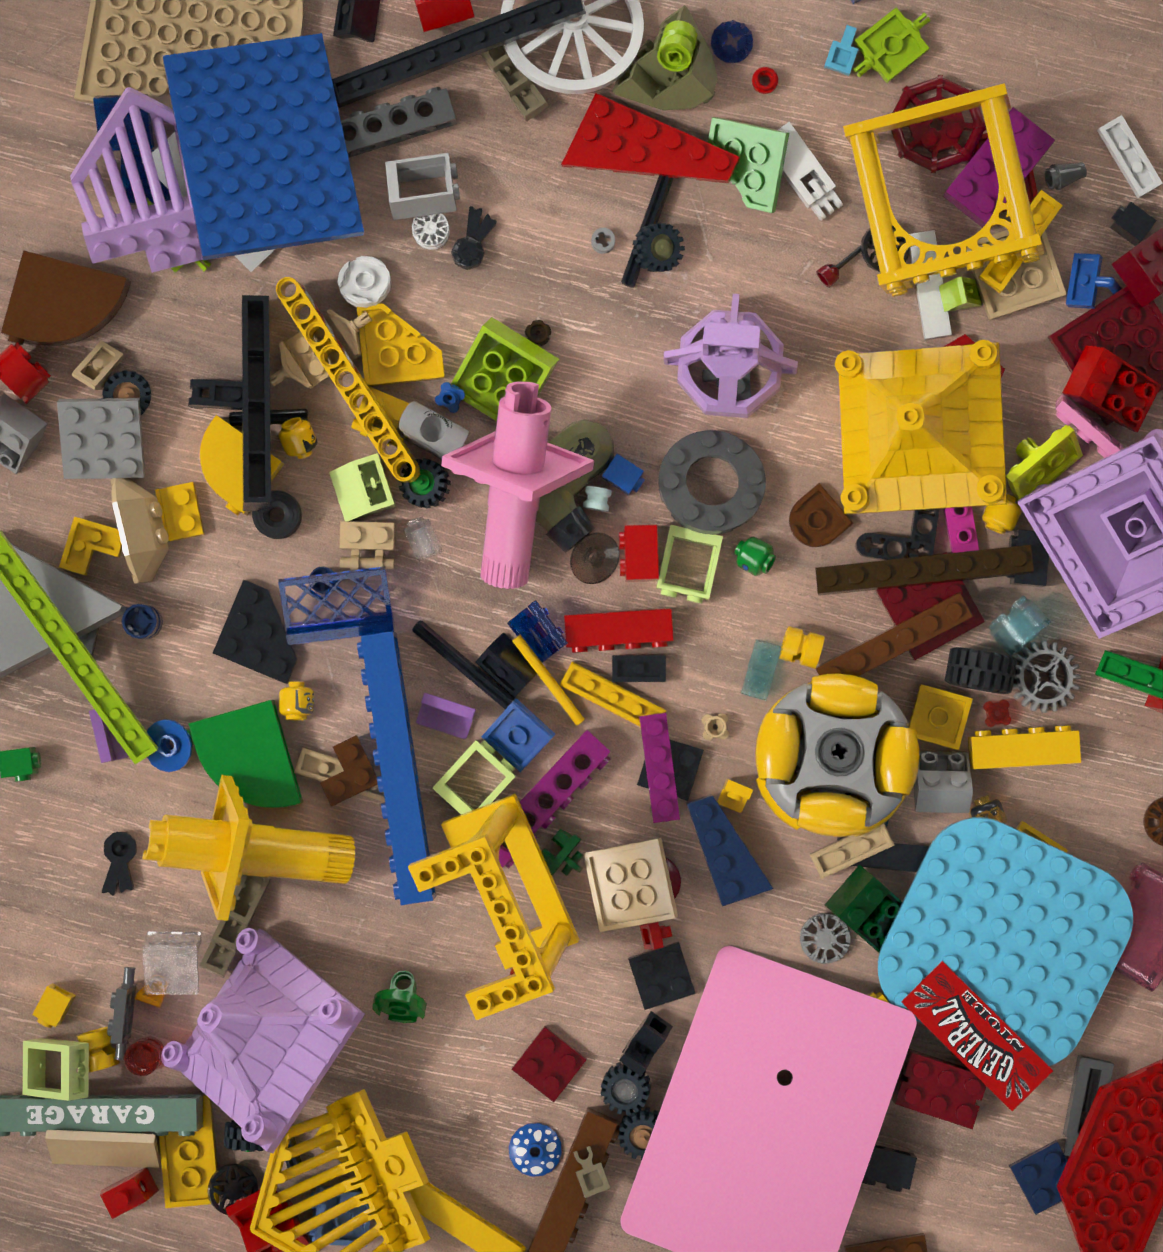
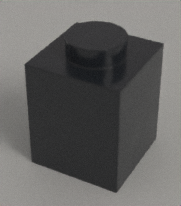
[1110,202,1157,246]

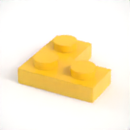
[59,516,122,575]

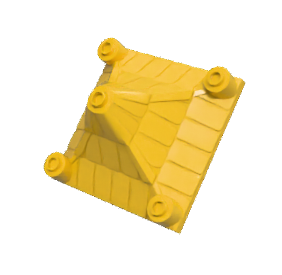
[835,340,1007,515]

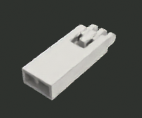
[778,122,843,221]

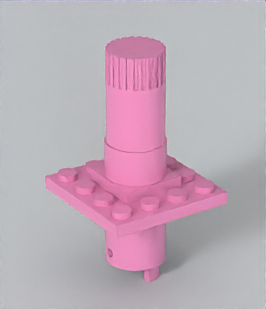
[441,381,594,589]

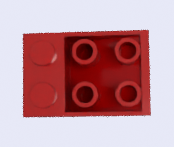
[1062,345,1161,433]

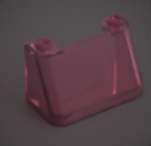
[1114,863,1163,992]

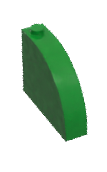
[186,700,303,808]

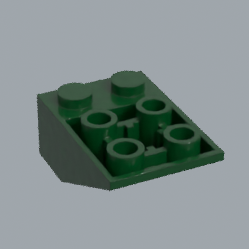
[825,865,903,953]

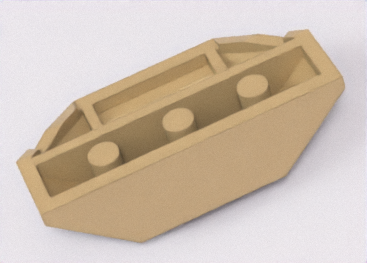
[110,478,169,584]

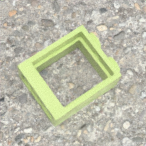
[656,525,723,604]
[433,740,516,815]
[23,1038,89,1101]

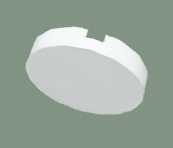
[338,256,392,308]

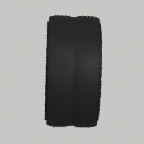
[252,490,302,539]

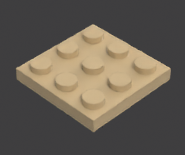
[966,230,1067,321]
[583,838,678,932]

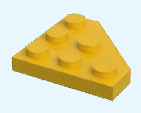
[357,303,445,386]

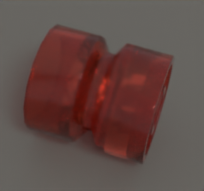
[124,1036,164,1076]

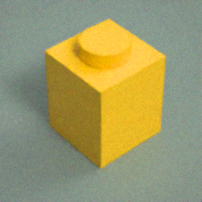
[32,983,76,1028]

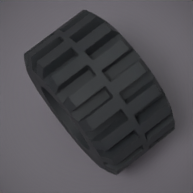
[944,647,1017,694]

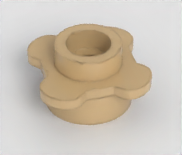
[702,713,729,741]

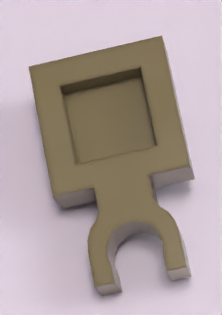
[573,1146,611,1198]

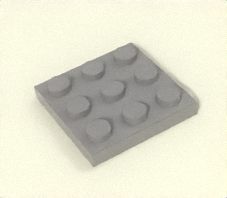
[57,398,145,479]

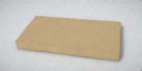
[45,1130,161,1168]

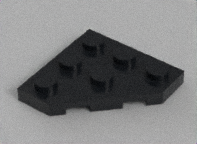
[213,579,298,684]

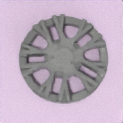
[800,913,850,964]

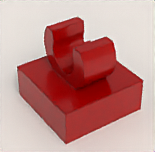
[639,922,673,950]

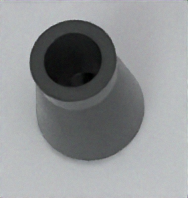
[1044,162,1087,190]

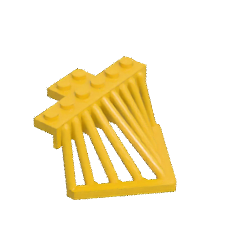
[250,1089,431,1252]

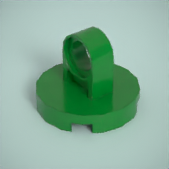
[372,971,427,1023]

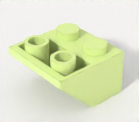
[329,453,397,522]

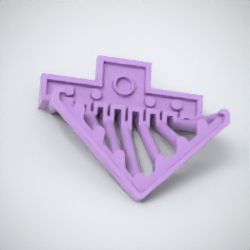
[70,87,203,273]

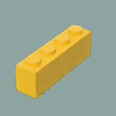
[968,725,1081,769]

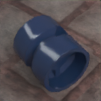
[122,604,163,640]

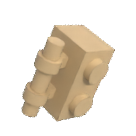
[339,521,396,572]

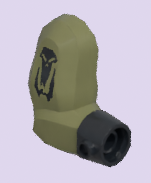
[536,419,614,553]

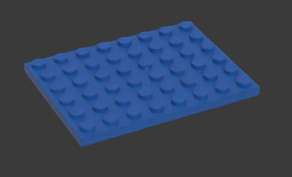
[163,33,364,260]

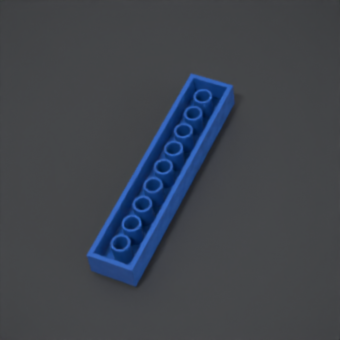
[357,631,436,905]

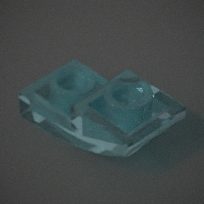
[741,639,781,701]

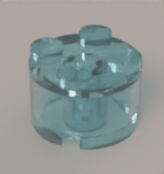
[988,596,1051,657]

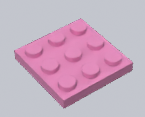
[1055,394,1124,458]

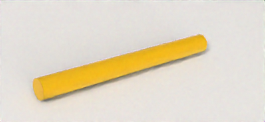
[512,634,585,725]

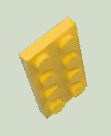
[159,1095,220,1208]

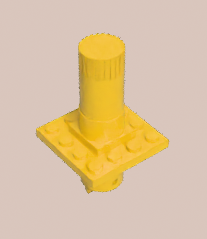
[142,775,355,921]

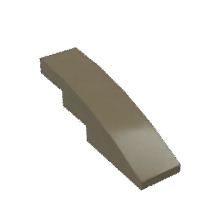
[476,16,549,121]
[199,875,271,978]

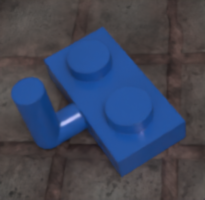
[1066,253,1122,309]

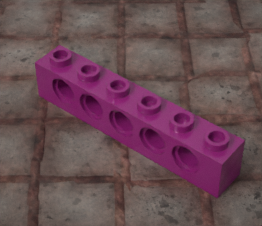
[499,730,611,869]

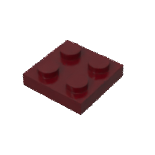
[511,1026,587,1102]

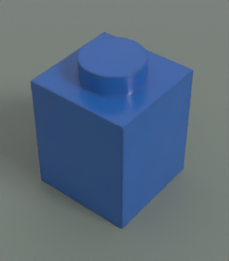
[602,454,645,495]

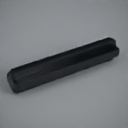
[229,409,308,426]

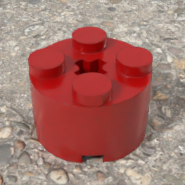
[0,342,51,404]

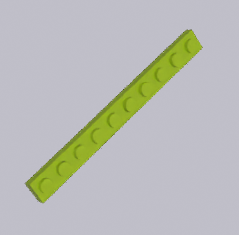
[0,530,158,765]

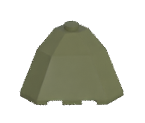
[612,5,718,111]

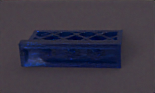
[278,566,395,645]

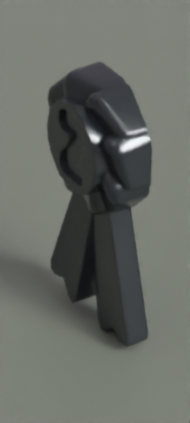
[451,206,497,270]
[102,832,137,896]

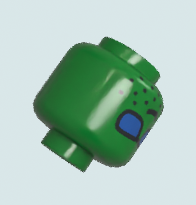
[734,537,776,576]

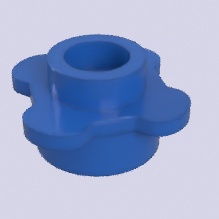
[435,382,465,413]

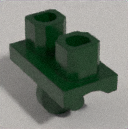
[542,829,584,876]

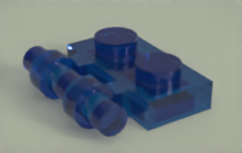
[507,600,568,663]

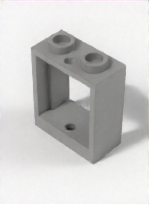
[385,153,460,220]

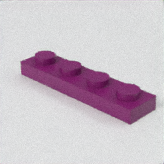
[639,713,680,823]

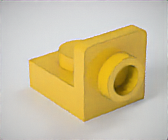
[717,779,753,813]

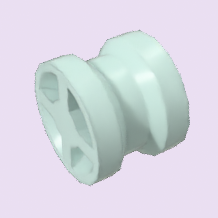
[583,486,612,512]

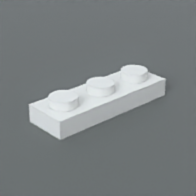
[1097,115,1163,198]

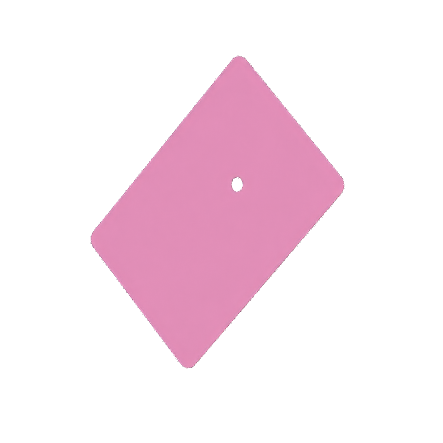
[620,946,917,1252]

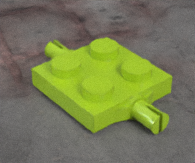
[853,7,931,83]

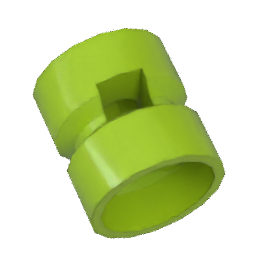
[657,20,698,72]

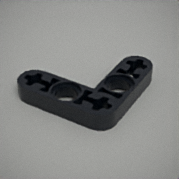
[855,509,939,560]

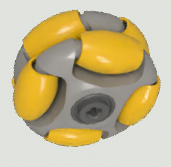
[755,673,920,837]

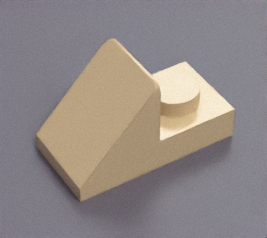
[72,341,124,390]

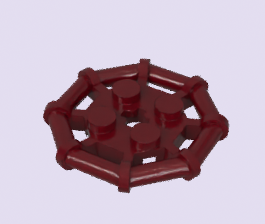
[891,75,987,174]

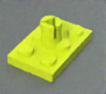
[1006,425,1083,502]

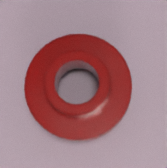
[752,67,778,94]

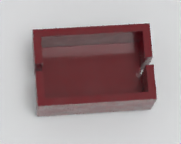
[892,1049,986,1130]

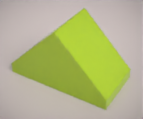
[939,276,982,312]

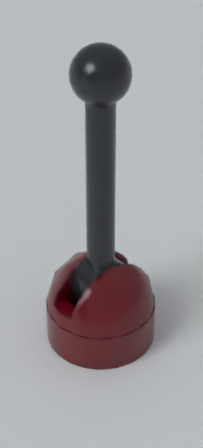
[816,239,873,288]

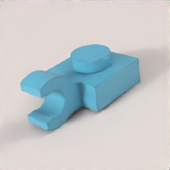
[824,25,858,76]

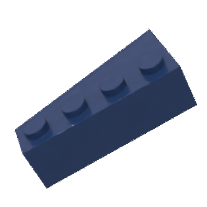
[686,794,773,907]

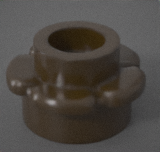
[525,320,551,346]

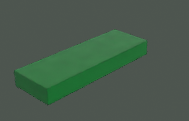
[1095,650,1163,700]

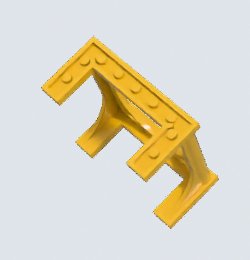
[843,83,1045,297]
[408,794,580,1020]

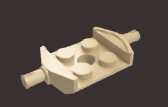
[270,309,372,389]

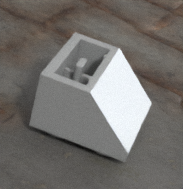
[0,393,48,474]
[914,751,973,813]

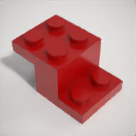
[226,1187,312,1252]

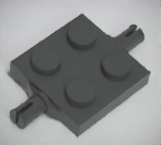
[107,967,137,1060]

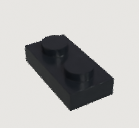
[612,655,666,682]

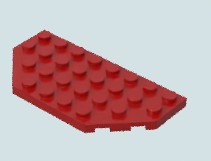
[1057,1059,1163,1252]

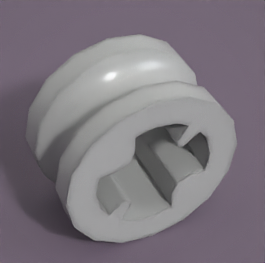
[591,228,615,254]

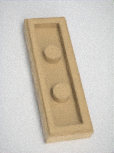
[810,824,894,879]

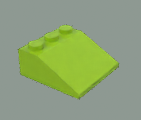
[451,317,559,421]

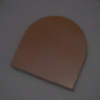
[789,483,854,547]

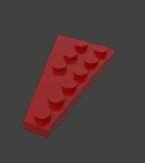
[561,93,740,183]

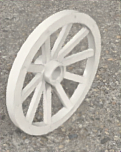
[501,0,644,94]

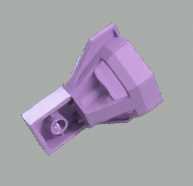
[664,294,798,418]

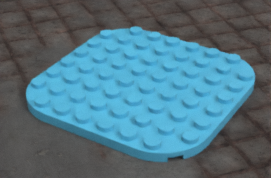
[878,817,1133,1066]

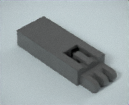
[1063,1055,1114,1156]

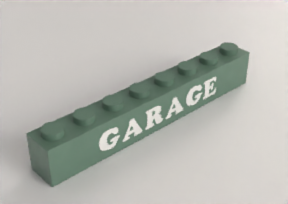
[0,1094,203,1136]

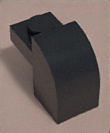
[619,1011,673,1076]

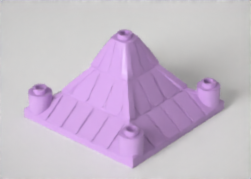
[1018,429,1163,639]
[161,928,365,1153]

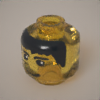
[968,795,1007,824]

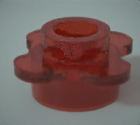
[983,699,1011,727]

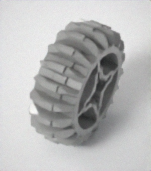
[1012,640,1081,713]

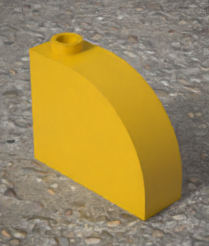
[200,415,284,516]

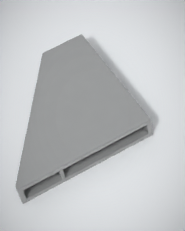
[0,543,127,679]

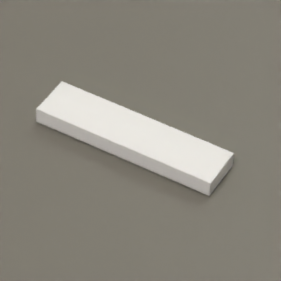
[909,230,952,340]

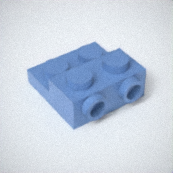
[306,1185,370,1247]

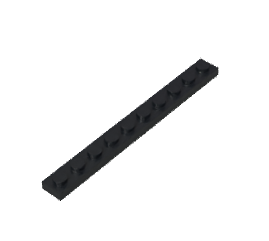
[332,0,586,108]

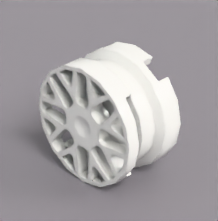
[412,213,450,250]

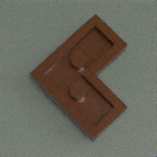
[320,735,378,807]

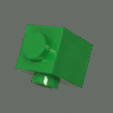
[0,747,41,782]

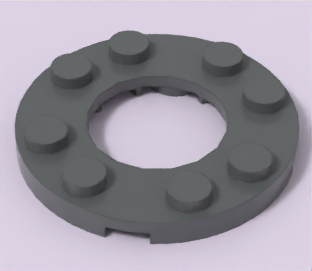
[658,430,766,535]

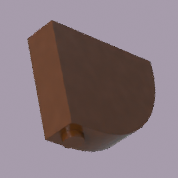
[1,250,131,346]

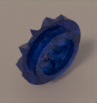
[711,20,754,63]

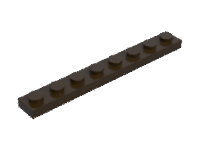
[815,545,1034,596]

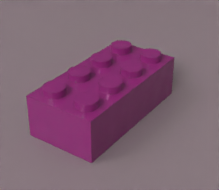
[943,107,1055,228]

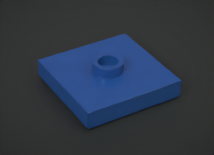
[481,698,555,773]

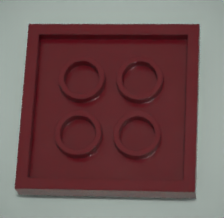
[875,552,985,661]

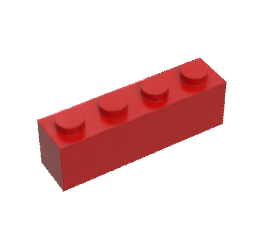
[564,609,674,653]

